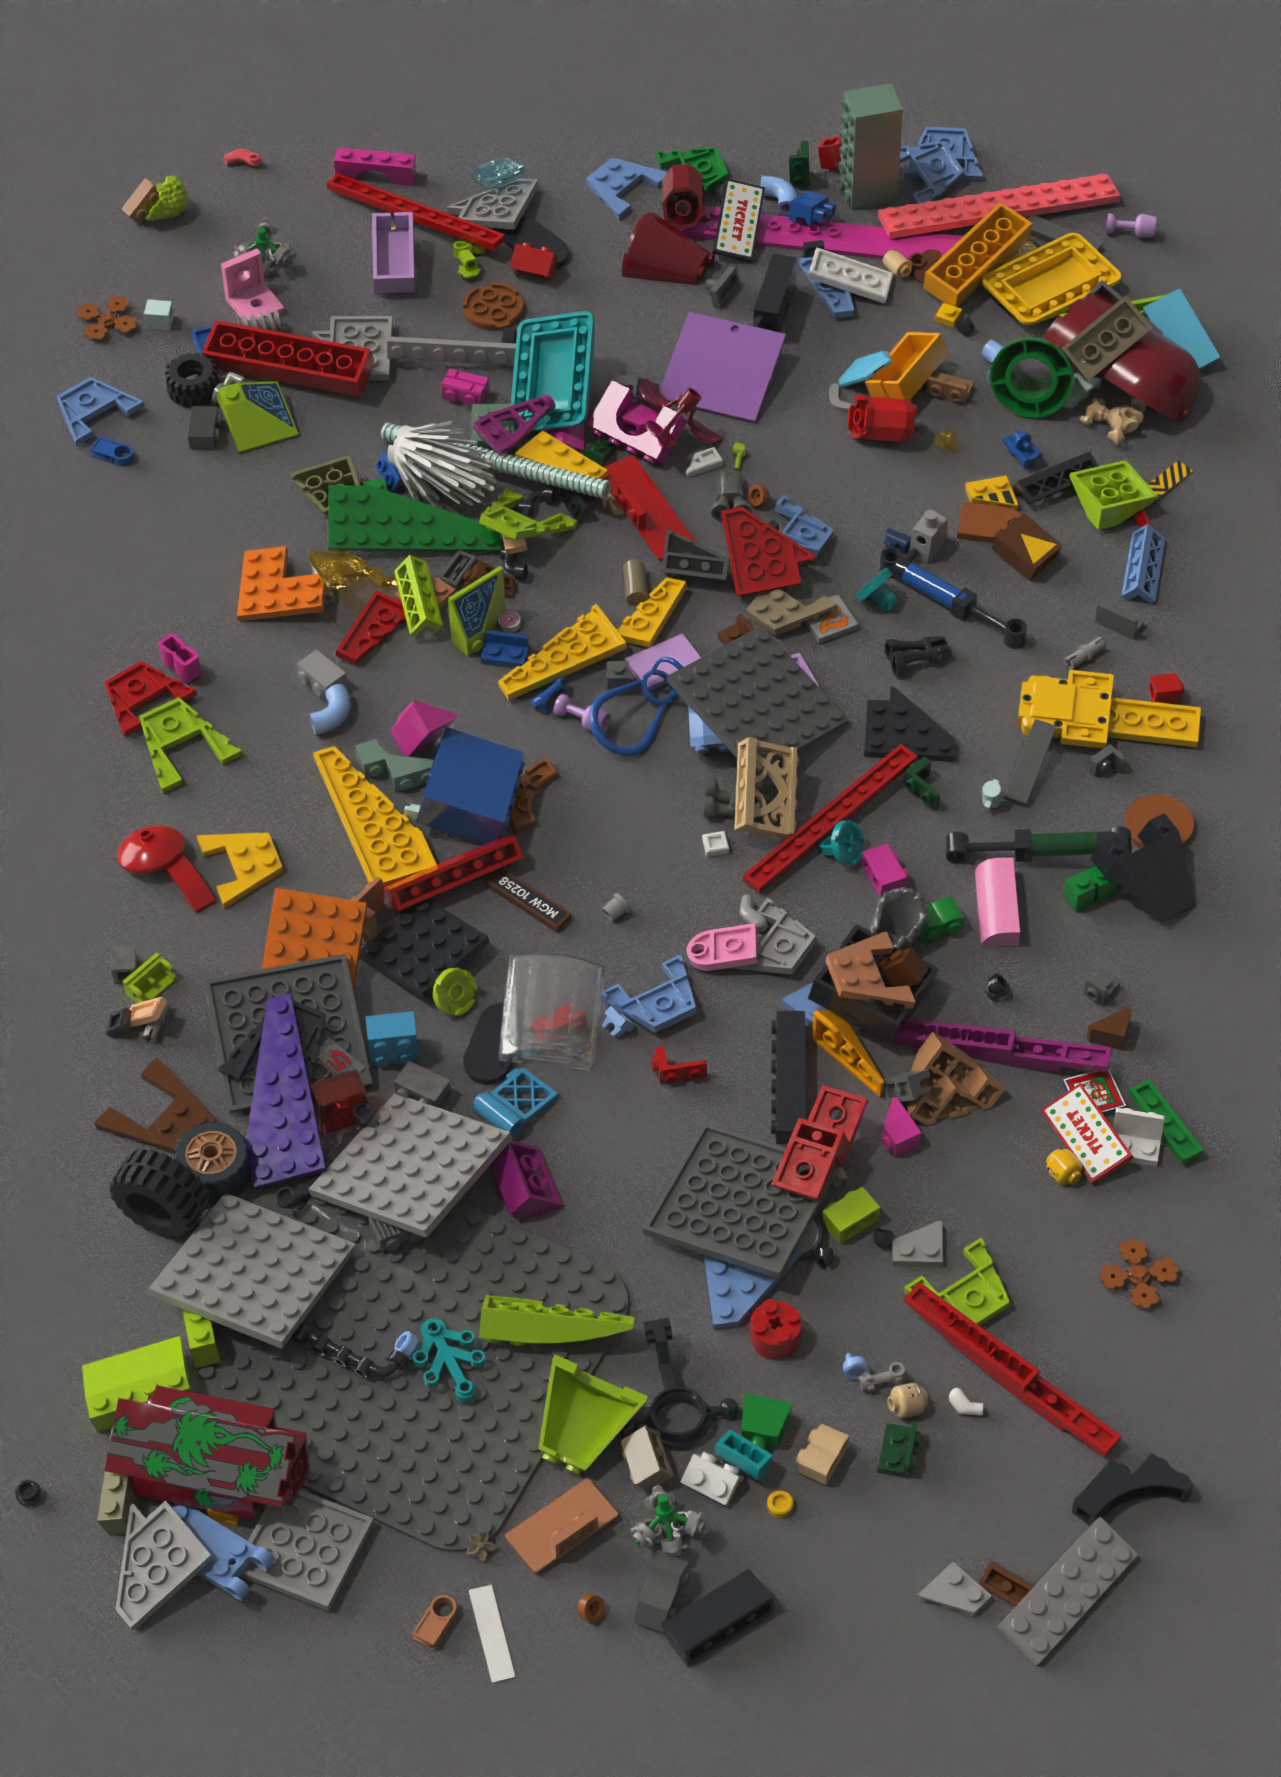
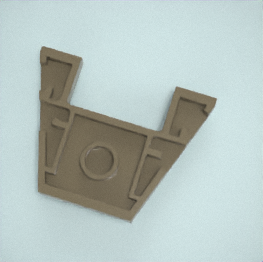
[746,588,838,636]

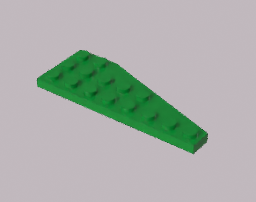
[328,485,501,552]

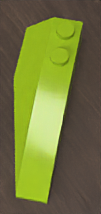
[479,1295,635,1345]

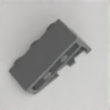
[661,529,730,581]

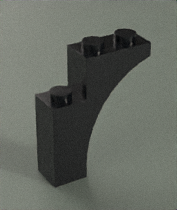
[1072,1453,1194,1526]

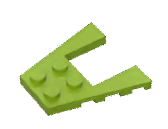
[479,488,578,540]
[139,697,242,794]

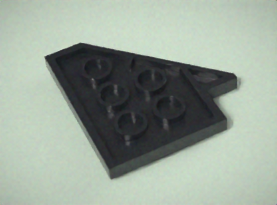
[864,686,955,762]

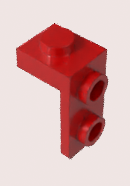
[651,1046,707,1084]

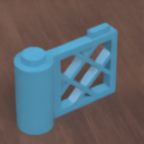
[473,1067,558,1138]

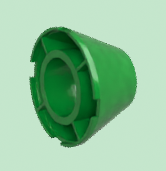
[990,337,1074,418]

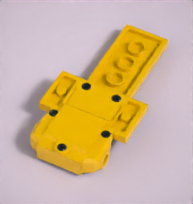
[1017,670,1201,749]

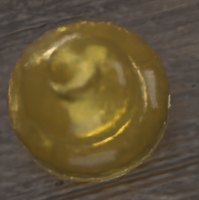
[934,429,957,451]

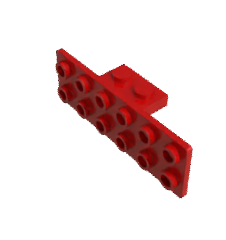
[603,455,696,561]

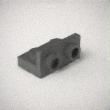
[616,376,659,403]

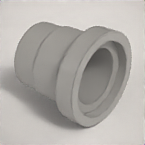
[602,893,631,922]

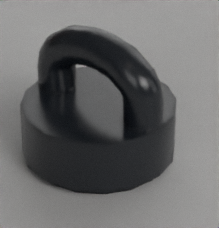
[985,973,1010,999]

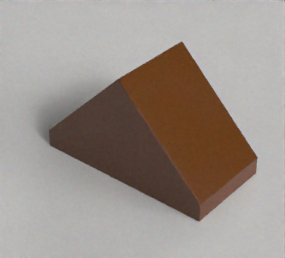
[1087,1007,1132,1050]

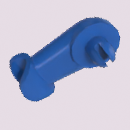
[531,677,569,714]

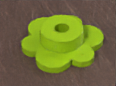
[458,265,481,279]

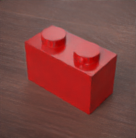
[510,243,558,280]

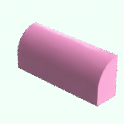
[975,858,1020,947]

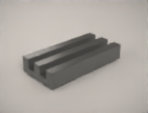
[438,550,478,591]

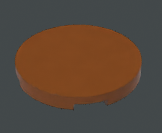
[463,282,524,331]
[1125,795,1194,848]

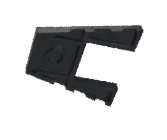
[218,1000,326,1086]

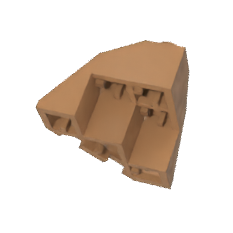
[907,1032,1006,1125]

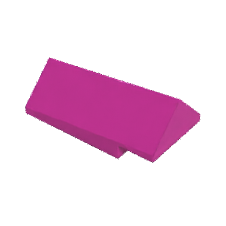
[391,700,457,757]

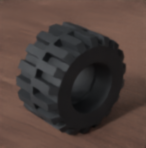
[165,353,219,407]

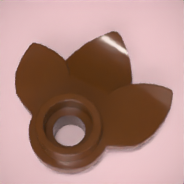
[908,249,941,284]

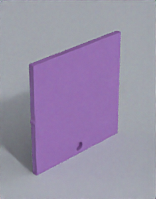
[659,312,786,423]

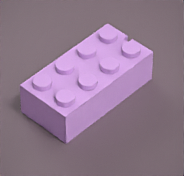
[372,212,415,294]

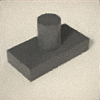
[705,266,741,308]

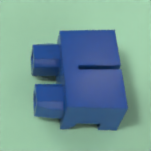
[788,191,836,226]

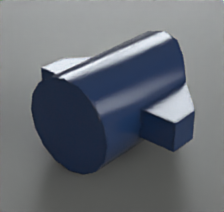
[883,528,912,553]

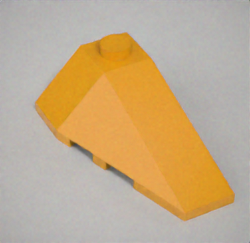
[812,1010,884,1098]

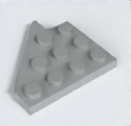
[447,178,539,230]

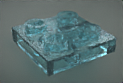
[470,156,524,189]

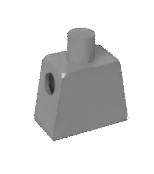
[909,510,948,564]

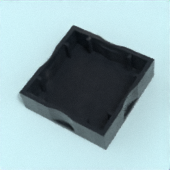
[808,924,939,1044]

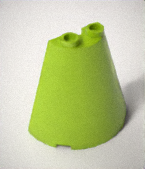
[538,1355,648,1475]

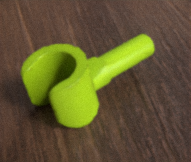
[732,442,746,471]

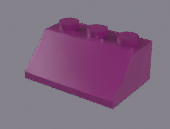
[490,1140,563,1219]

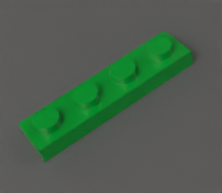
[1129,1079,1204,1165]

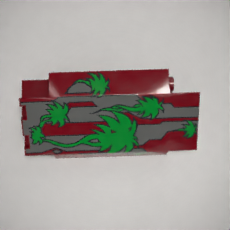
[104,1385,310,1519]

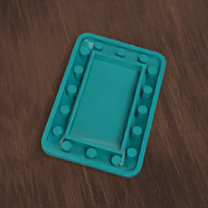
[511,311,595,433]

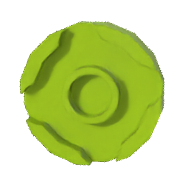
[433,968,477,1015]

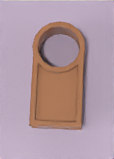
[412,1595,457,1650]

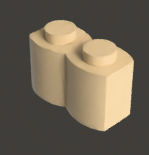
[796,1423,849,1485]

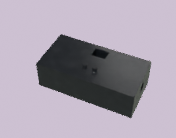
[753,253,797,333]

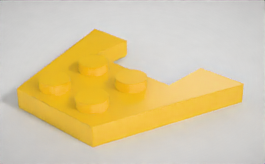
[196,833,283,909]

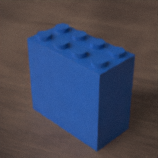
[415,727,525,845]

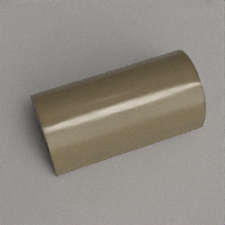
[623,560,648,604]

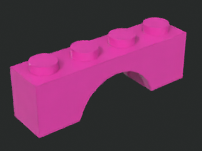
[334,147,417,186]

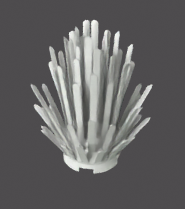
[387,421,496,507]

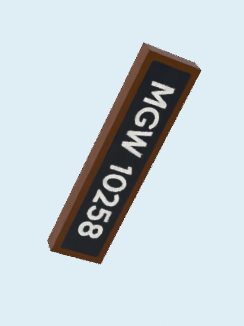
[485,868,572,932]

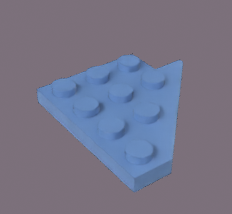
[704,1248,800,1330]

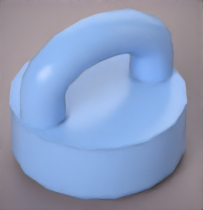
[394,1331,421,1360]
[842,1353,869,1380]

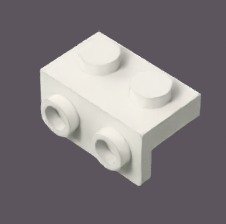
[680,1452,744,1505]

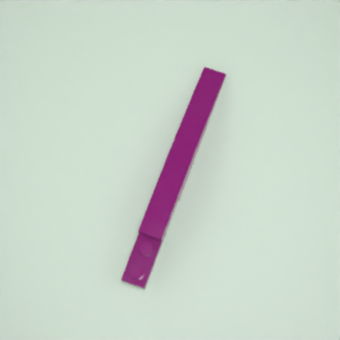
[870,1019,1112,1073]

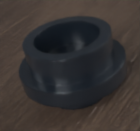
[15,1480,42,1506]

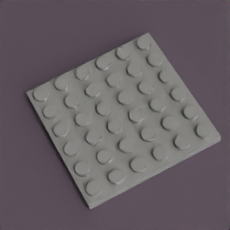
[309,1093,512,1238]
[149,1193,356,1349]

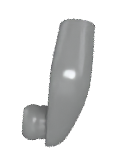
[739,895,768,932]

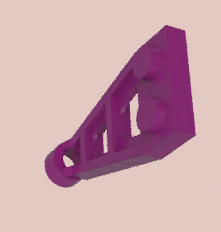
[473,394,555,456]

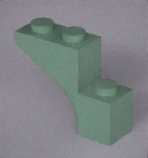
[355,739,433,792]

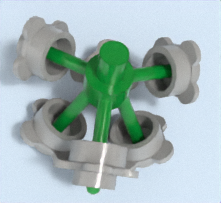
[233,218,292,275]
[631,1485,706,1557]

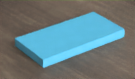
[1143,288,1220,370]

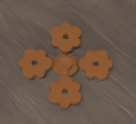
[77,296,137,340]
[1099,1239,1179,1309]

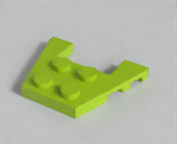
[904,1238,1010,1326]

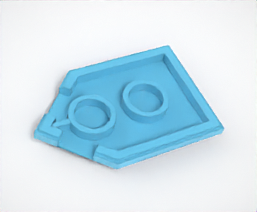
[839,351,892,387]

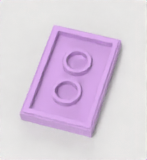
[625,633,701,692]

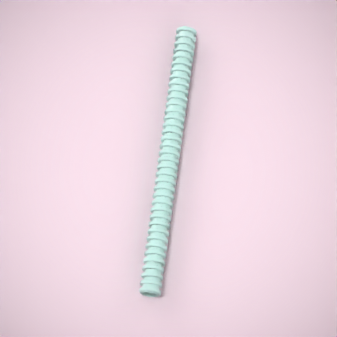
[381,423,611,499]

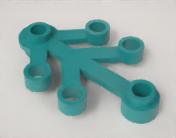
[413,1318,486,1403]

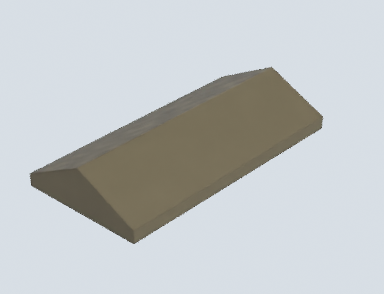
[1061,296,1152,382]

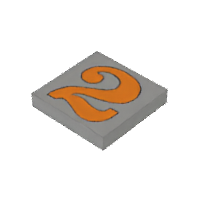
[804,595,858,643]

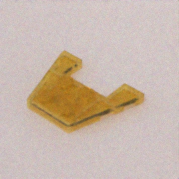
[308,550,397,589]

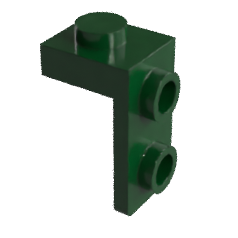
[583,439,615,467]
[904,757,940,810]

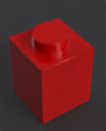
[1148,673,1184,704]

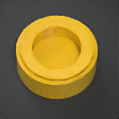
[767,1490,793,1518]

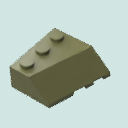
[289,455,360,516]

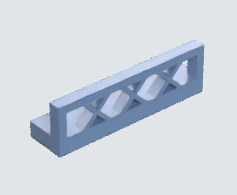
[1121,524,1165,604]

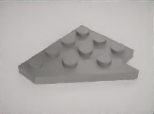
[312,316,393,381]
[116,1501,214,1631]

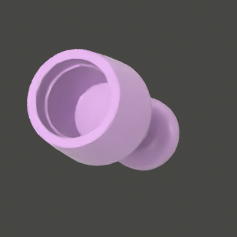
[1106,213,1157,238]
[554,694,611,733]

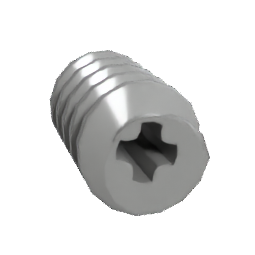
[237,310,282,332]

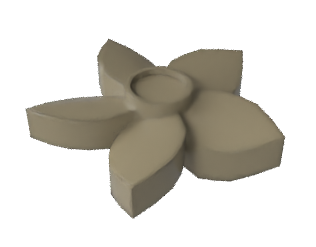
[466,1530,497,1562]

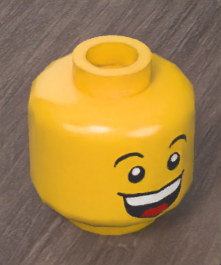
[1046,1149,1082,1185]

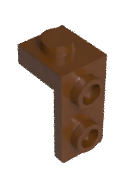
[463,560,516,598]

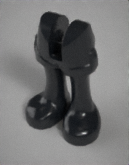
[884,636,952,676]

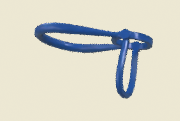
[589,657,683,756]

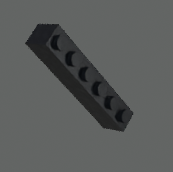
[771,1011,806,1144]

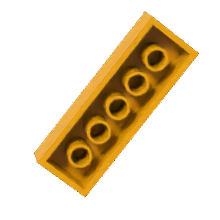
[923,202,1032,307]

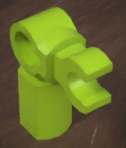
[453,241,486,271]

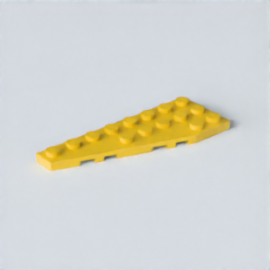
[313,746,437,887]

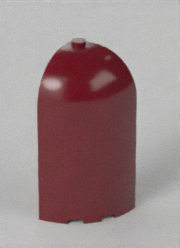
[1043,293,1201,423]

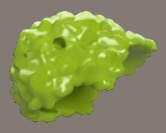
[145,175,189,221]

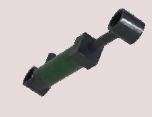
[946,826,1132,864]

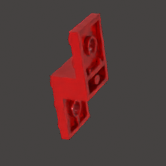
[772,1085,869,1202]

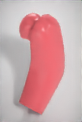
[223,149,262,167]

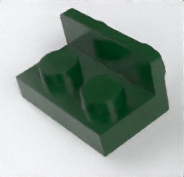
[789,141,810,188]
[877,1421,921,1478]

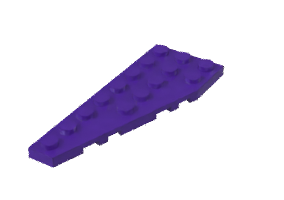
[246,993,327,1190]

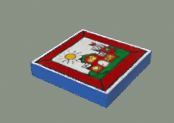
[1063,1070,1126,1116]

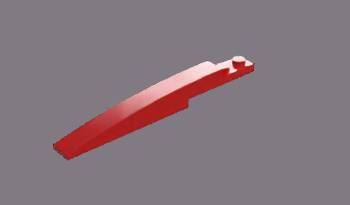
[904,1282,1121,1458]

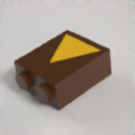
[992,513,1063,581]

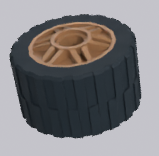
[174,1122,252,1205]

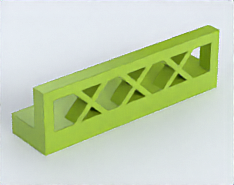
[394,555,443,637]

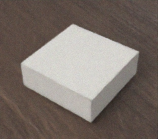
[702,831,729,857]

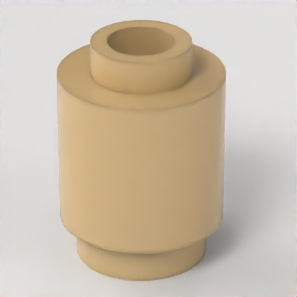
[883,250,912,279]

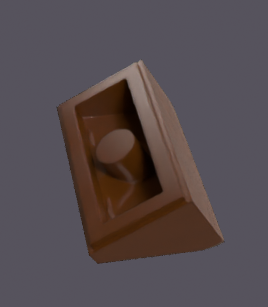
[978,1561,1035,1607]

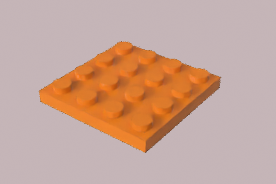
[262,888,368,992]

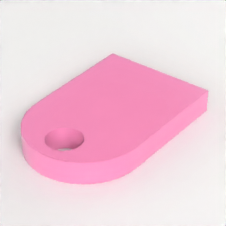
[687,923,758,971]

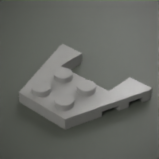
[731,898,817,975]

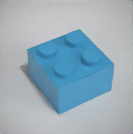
[366,1011,419,1067]

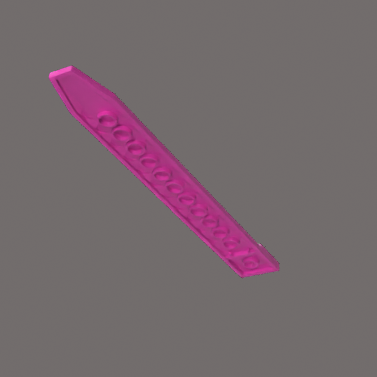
[681,206,963,259]

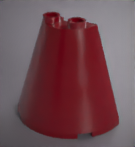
[621,212,715,285]

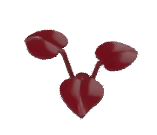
[640,378,723,447]

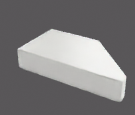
[686,447,723,478]

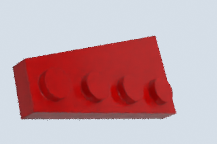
[335,590,413,665]

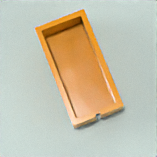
[865,332,949,400]

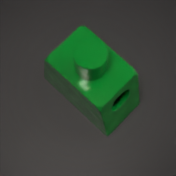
[742,1393,792,1450]

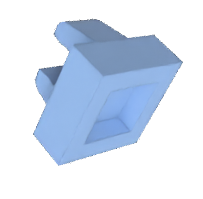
[602,1006,636,1038]

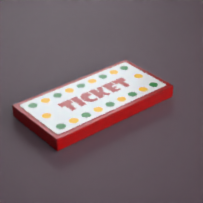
[1041,1083,1134,1185]

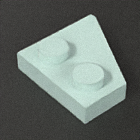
[1062,372,1102,409]

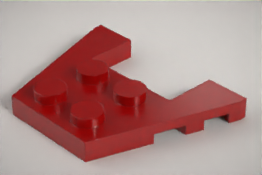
[104,661,197,738]

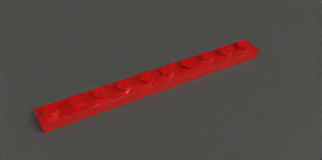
[327,173,505,251]
[743,744,917,894]

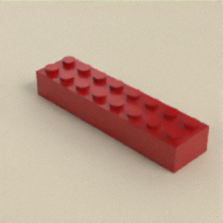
[202,320,375,397]

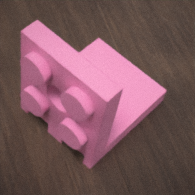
[221,249,285,321]

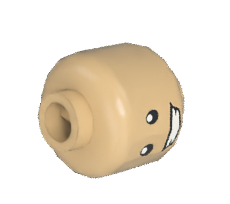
[888,1383,928,1418]

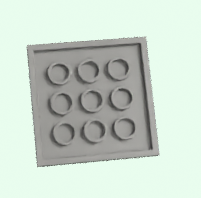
[239,1490,374,1611]

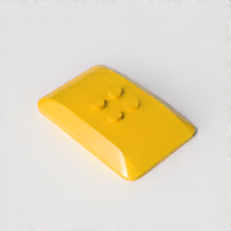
[982,233,1121,325]

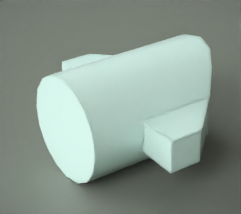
[982,779,1001,810]

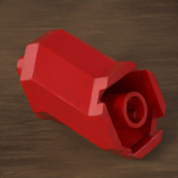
[847,396,917,442]

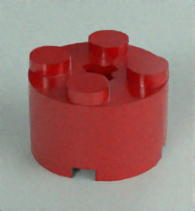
[750,1299,801,1360]

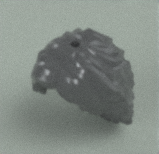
[869,887,928,951]

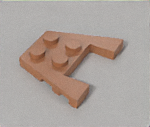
[825,932,915,1008]

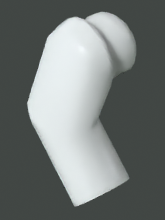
[949,1388,983,1416]

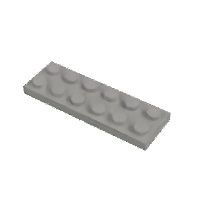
[998,1517,1138,1665]

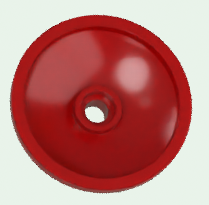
[117,825,185,874]

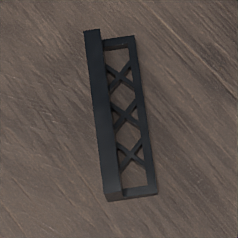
[1013,451,1099,505]

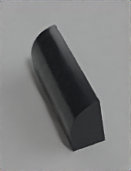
[661,1569,775,1667]

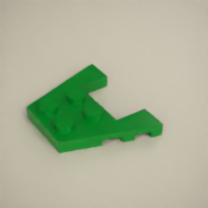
[655,147,729,194]

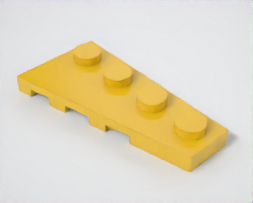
[515,430,608,480]
[615,577,687,647]

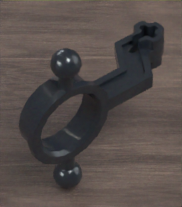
[619,1317,739,1449]

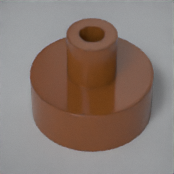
[748,485,770,507]
[577,1594,605,1622]

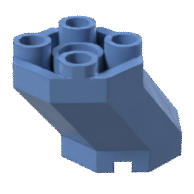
[688,705,730,754]

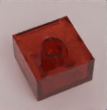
[311,1069,367,1134]

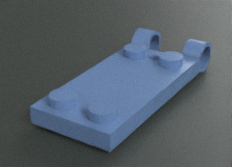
[172,1503,275,1601]

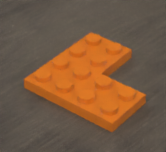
[237,546,327,622]

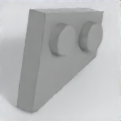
[892,1221,943,1267]
[918,1562,992,1617]

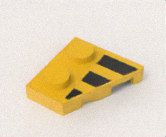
[965,475,1018,511]

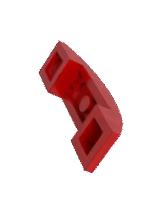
[163,854,216,913]

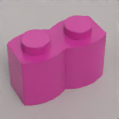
[158,633,201,683]

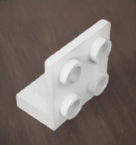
[1113,1108,1165,1167]

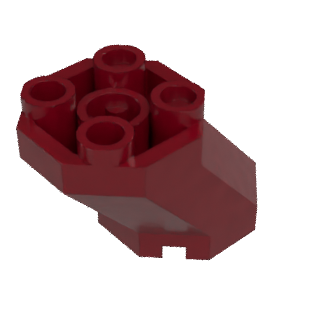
[662,163,705,229]

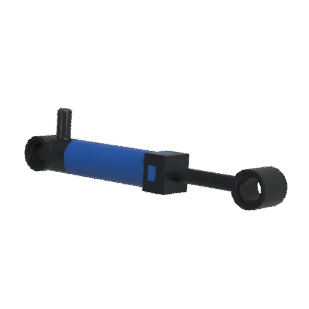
[880,547,1027,649]

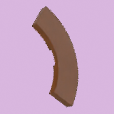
[510,758,558,833]

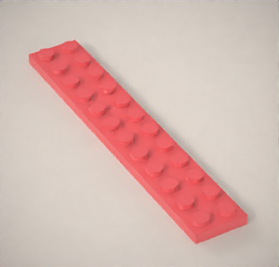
[878,174,1120,239]

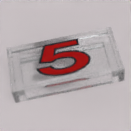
[317,1038,365,1086]

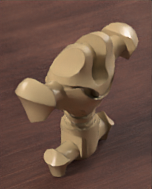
[1080,398,1146,445]

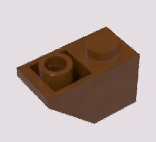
[875,947,928,987]

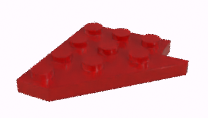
[721,507,815,597]

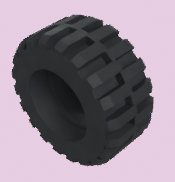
[110,1149,209,1238]

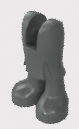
[711,471,752,523]
[703,778,770,819]

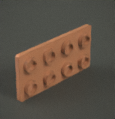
[505,1478,618,1574]

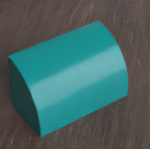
[714,1429,773,1481]

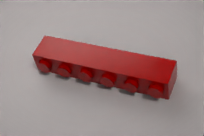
[383,835,524,911]

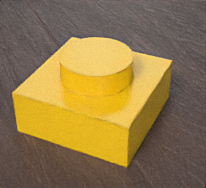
[935,303,962,328]

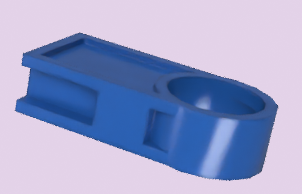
[90,436,134,466]

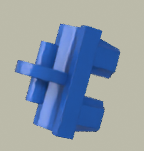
[1002,430,1042,469]

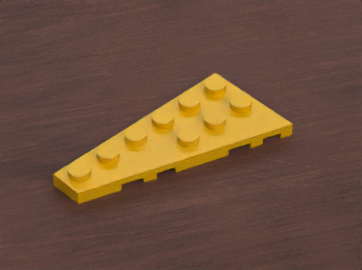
[498,604,627,701]

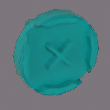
[855,568,897,611]
[819,820,865,866]

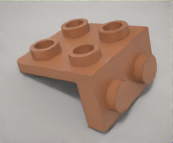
[351,877,385,943]

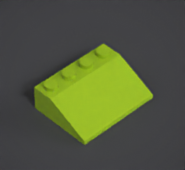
[82,1336,194,1433]

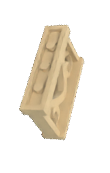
[734,737,799,839]

